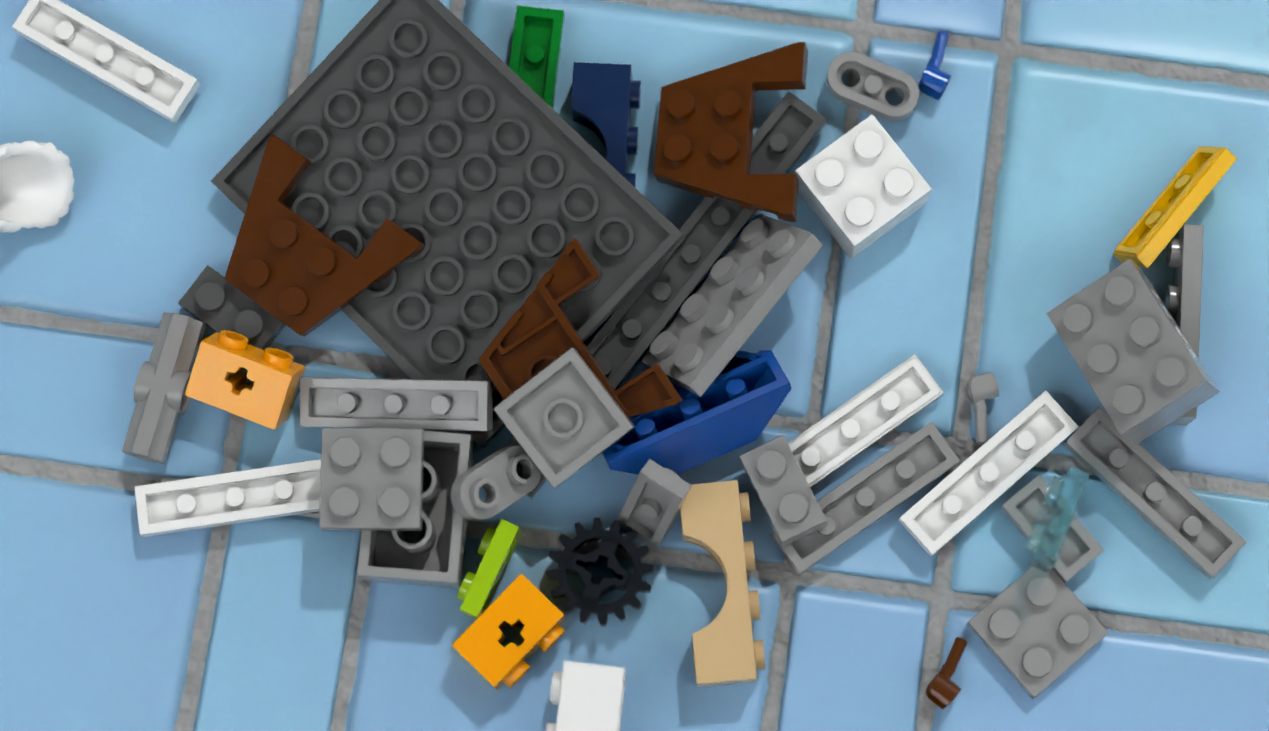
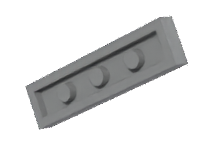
[1164,224,1204,426]
[300,377,493,431]
[1063,407,1246,580]
[771,421,960,575]

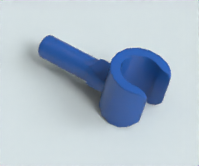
[918,31,951,100]

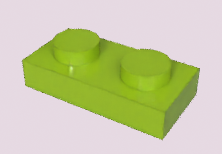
[457,519,522,619]

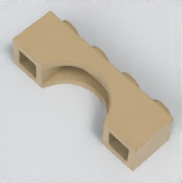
[680,480,765,687]

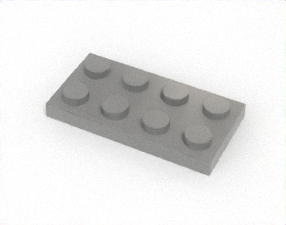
[640,214,823,397]

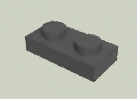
[178,265,285,350]

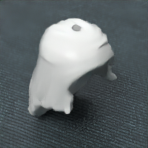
[0,141,75,233]

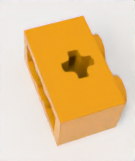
[184,330,306,430]
[452,573,566,690]

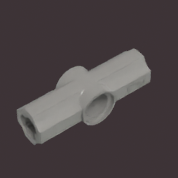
[122,312,206,464]

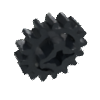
[546,518,654,627]

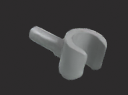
[966,372,999,442]

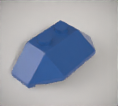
[602,350,792,475]

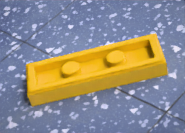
[1113,146,1237,268]

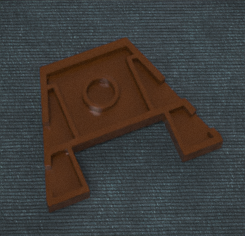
[653,42,808,222]
[224,134,425,336]
[478,238,683,417]

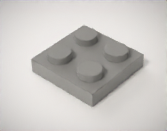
[493,348,635,488]
[319,428,424,531]
[966,558,1108,699]

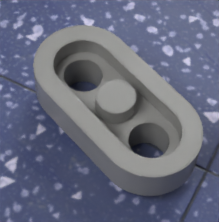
[826,52,919,122]
[451,445,541,521]

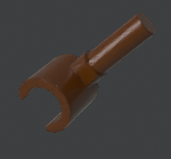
[926,637,967,709]

